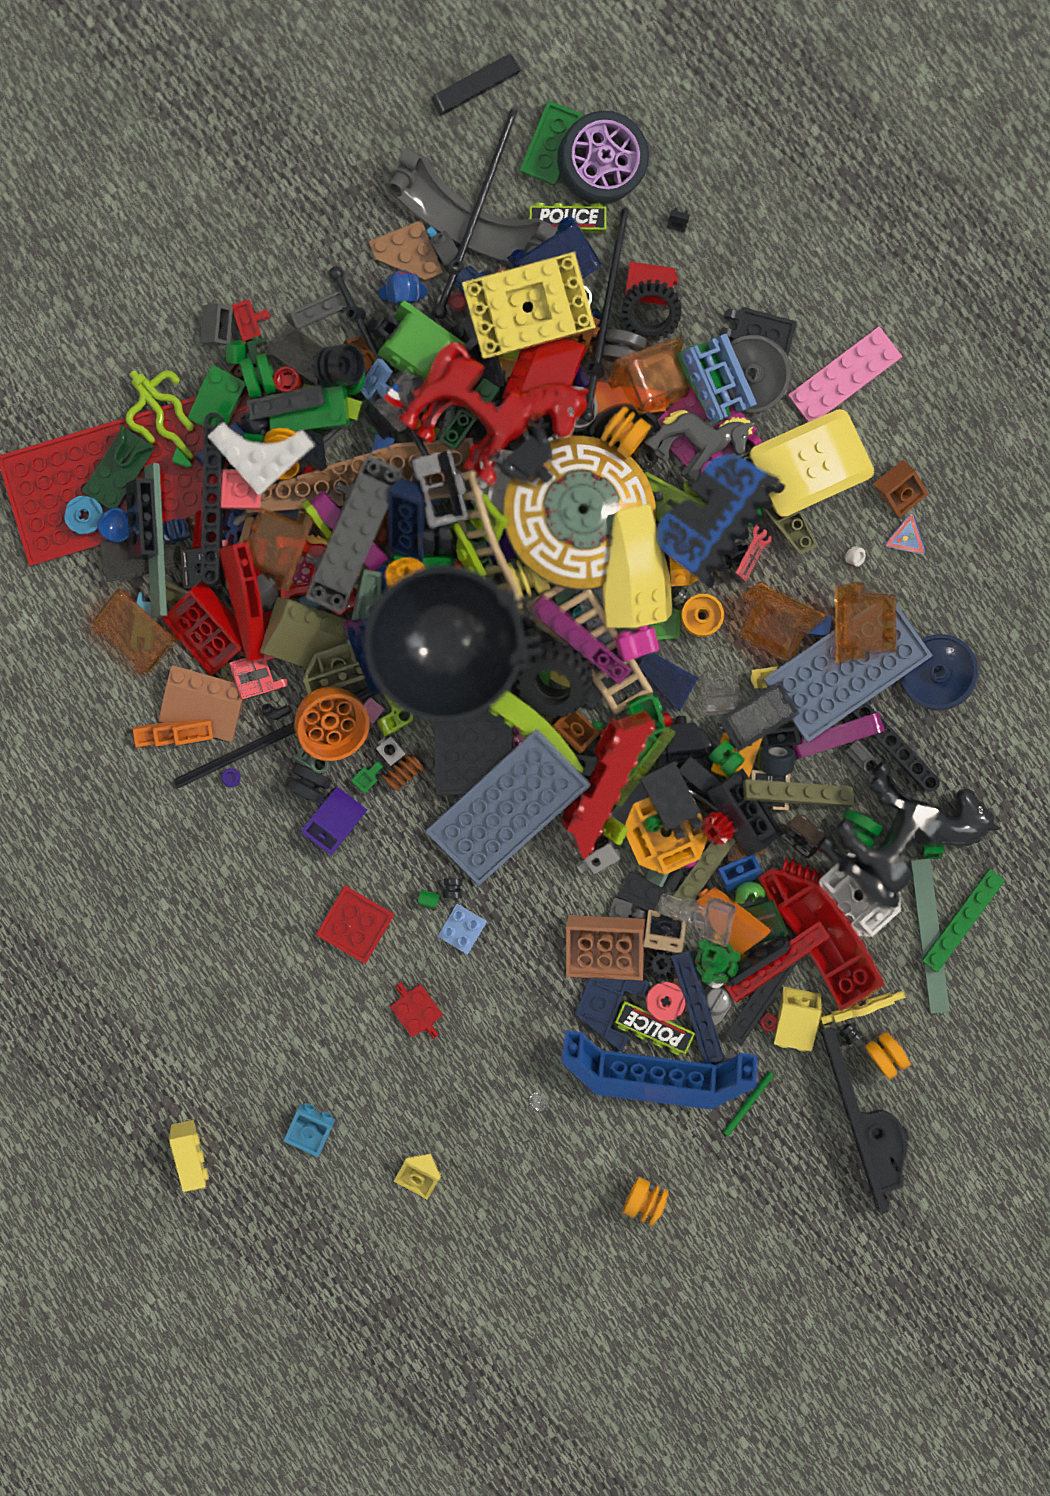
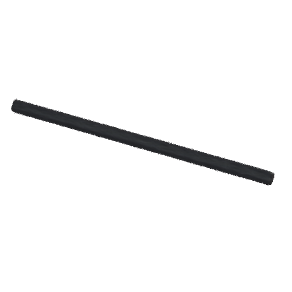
[174,683,382,788]

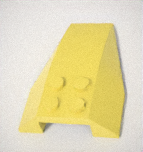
[603,504,672,628]

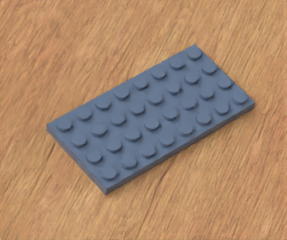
[763,593,933,743]
[426,728,590,886]

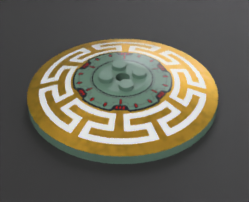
[503,436,656,590]

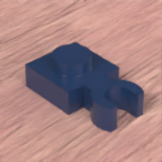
[223,509,245,544]

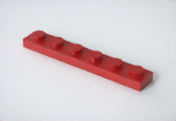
[725,921,831,1003]

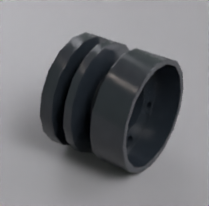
[313,344,365,387]

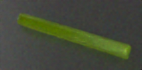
[615,727,676,807]

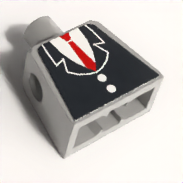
[576,837,620,874]

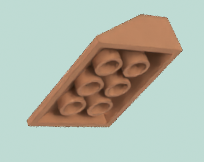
[159,665,245,742]
[566,915,645,981]

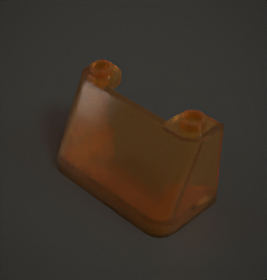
[91,588,180,674]

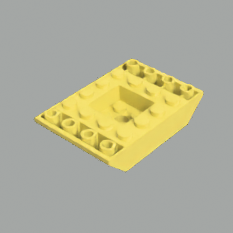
[462,252,595,359]

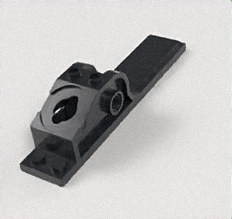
[819,1024,910,1215]

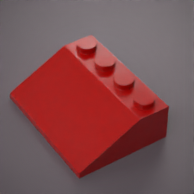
[502,338,586,414]
[161,581,243,676]

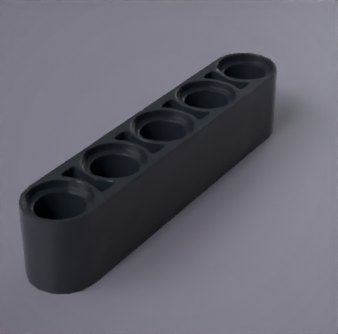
[431,54,521,116]

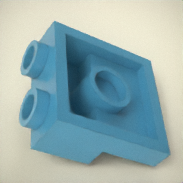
[283,1103,335,1157]

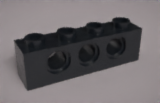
[126,478,158,560]

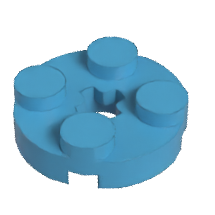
[65,496,104,535]

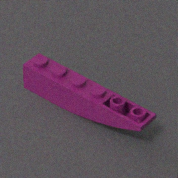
[530,593,632,685]

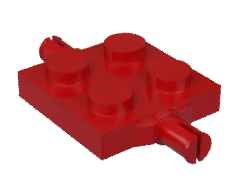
[390,982,444,1039]

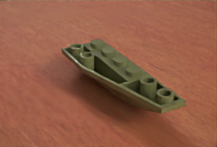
[739,451,817,555]

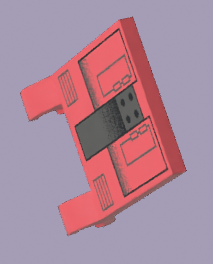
[736,526,772,582]
[229,654,288,700]

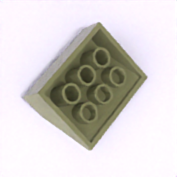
[260,597,351,668]

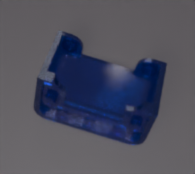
[507,216,601,279]

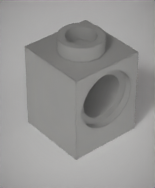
[376,736,406,767]

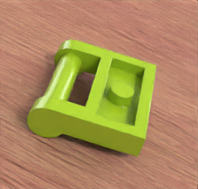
[469,494,509,544]

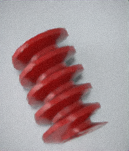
[781,857,822,883]

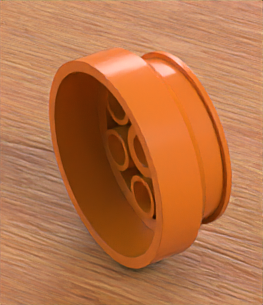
[294,687,370,761]

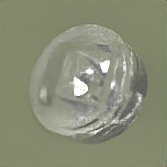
[528,1091,549,1112]

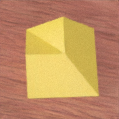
[394,1154,442,1199]

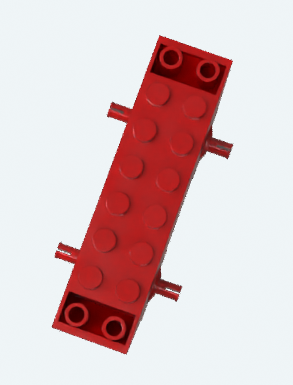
[560,711,655,859]

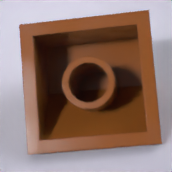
[873,460,928,518]
[552,711,599,754]

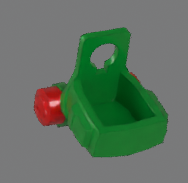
[625,692,672,738]

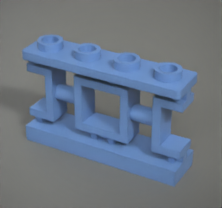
[681,334,757,423]

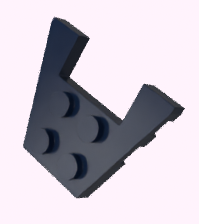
[575,978,649,1052]

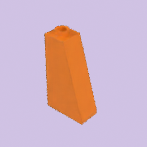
[595,381,669,416]
[694,886,771,955]

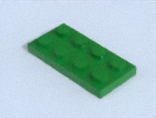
[520,100,583,186]

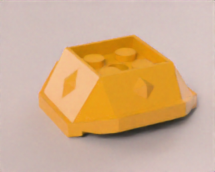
[625,798,708,875]

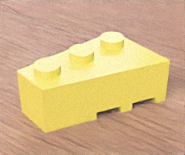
[169,1120,209,1192]

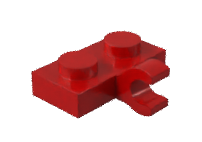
[231,299,270,342]

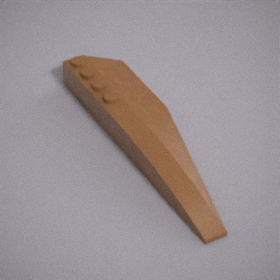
[246,438,473,513]

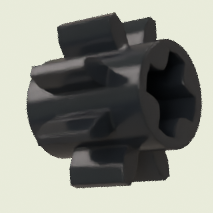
[729,541,748,566]

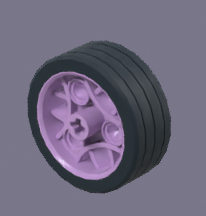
[557,110,649,204]

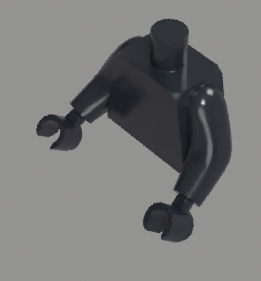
[488,415,553,483]
[655,716,715,773]

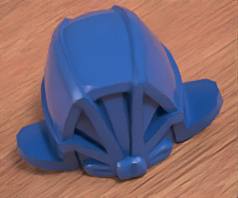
[379,269,428,305]

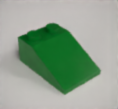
[188,365,247,427]

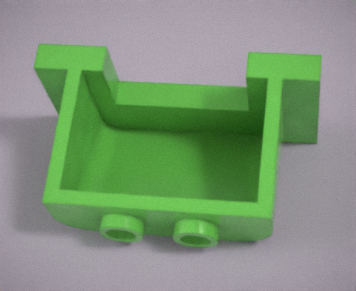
[377,300,465,381]

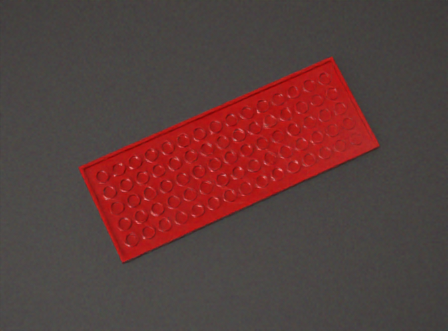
[0,372,317,567]

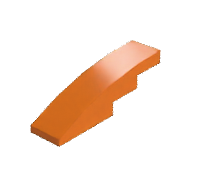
[132,720,213,747]

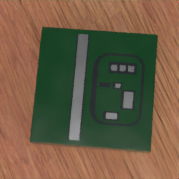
[744,899,788,945]

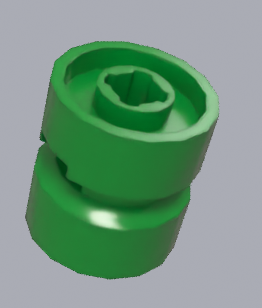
[709,740,745,777]

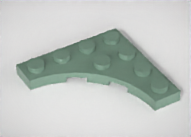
[347,569,382,648]

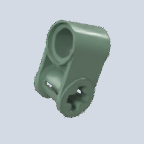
[293,747,330,773]

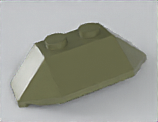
[303,642,372,694]

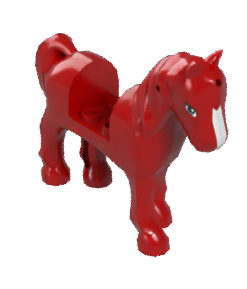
[399,342,588,487]

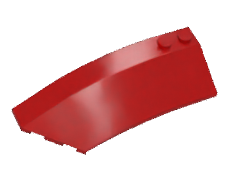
[758,868,885,1011]

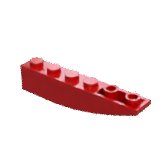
[219,542,264,662]

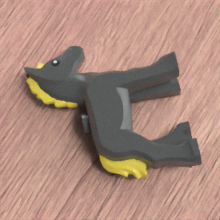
[644,410,755,482]

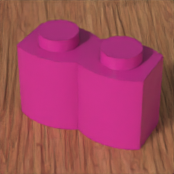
[614,625,660,661]

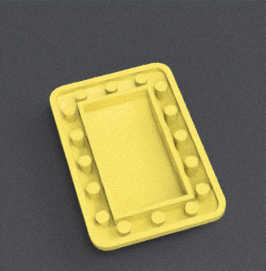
[750,409,874,517]

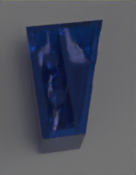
[639,652,698,711]

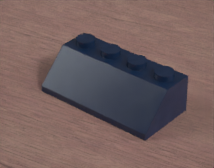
[388,478,424,563]

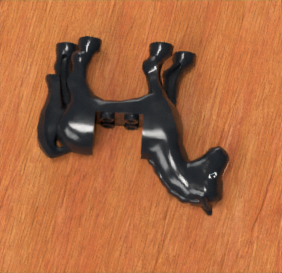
[816,760,1000,909]

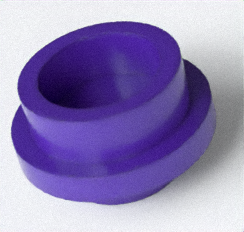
[221,768,241,787]

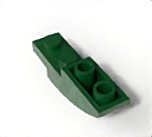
[439,378,500,450]

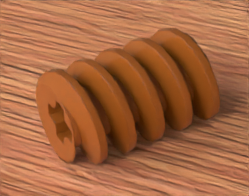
[381,752,424,791]

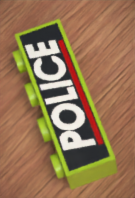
[530,203,606,233]
[615,1001,695,1056]

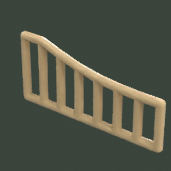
[446,471,522,609]
[526,586,653,714]

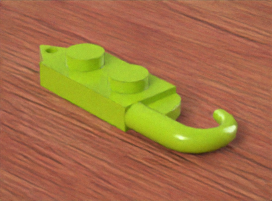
[449,522,486,576]

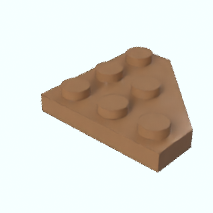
[369,221,443,281]

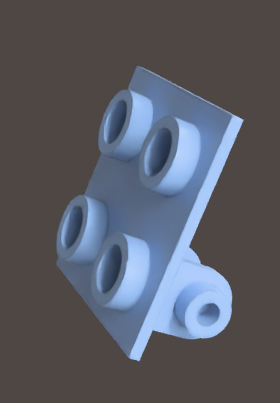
[438,904,487,955]

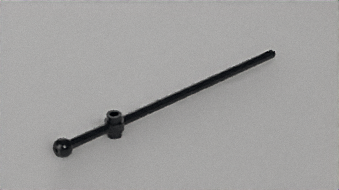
[432,107,518,319]
[580,207,629,423]
[329,266,430,457]

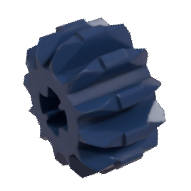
[162,518,190,544]

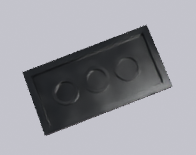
[450,318,507,391]

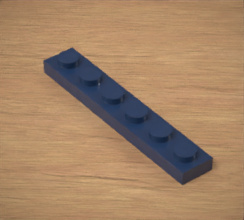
[671,950,724,1064]

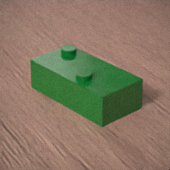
[268,386,351,433]

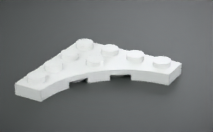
[208,423,314,495]

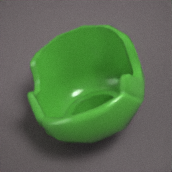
[735,882,765,904]

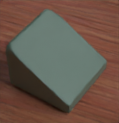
[645,869,669,887]

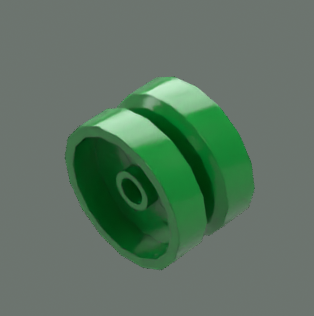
[240,352,278,400]
[843,808,884,848]

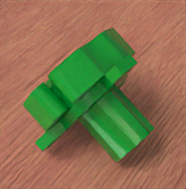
[695,939,741,984]

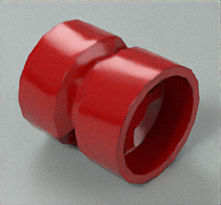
[274,367,304,393]

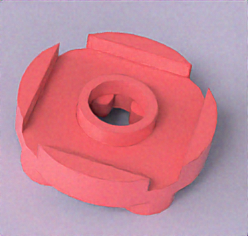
[646,982,685,1021]

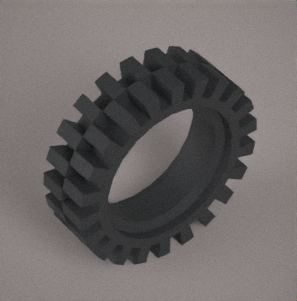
[622,279,682,341]

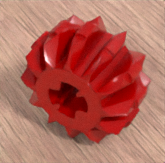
[701,812,735,845]

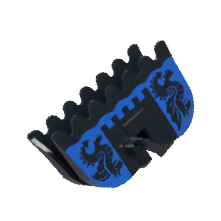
[657,455,785,588]

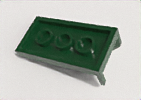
[82,425,156,509]

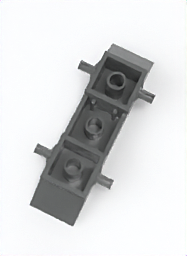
[304,455,403,614]

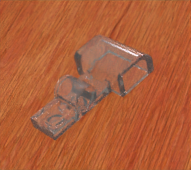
[658,893,736,947]

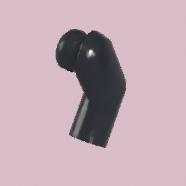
[262,704,291,720]

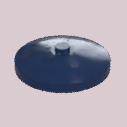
[901,634,979,710]

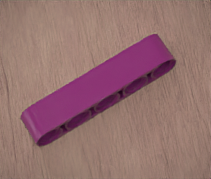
[310,491,388,571]
[792,712,885,760]

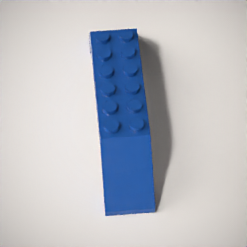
[562,1030,758,1110]

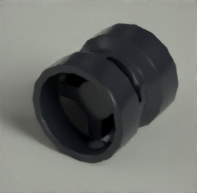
[443,878,463,898]

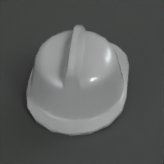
[704,985,733,1025]

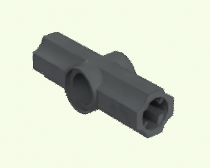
[845,740,897,783]

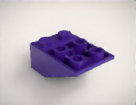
[301,786,367,855]

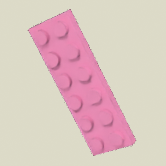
[788,326,902,422]

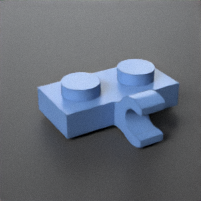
[361,359,392,400]

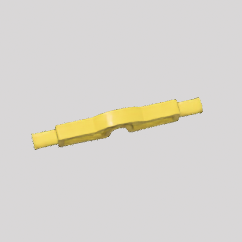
[821,990,905,1025]

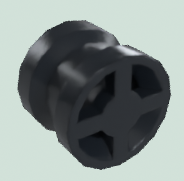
[839,1022,863,1046]

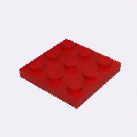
[316,885,395,964]

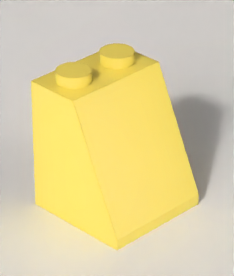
[774,986,822,1052]

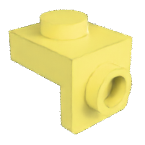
[751,666,780,689]

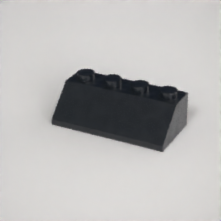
[707,768,783,857]

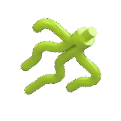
[125,370,194,460]

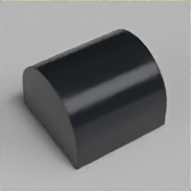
[663,869,684,890]

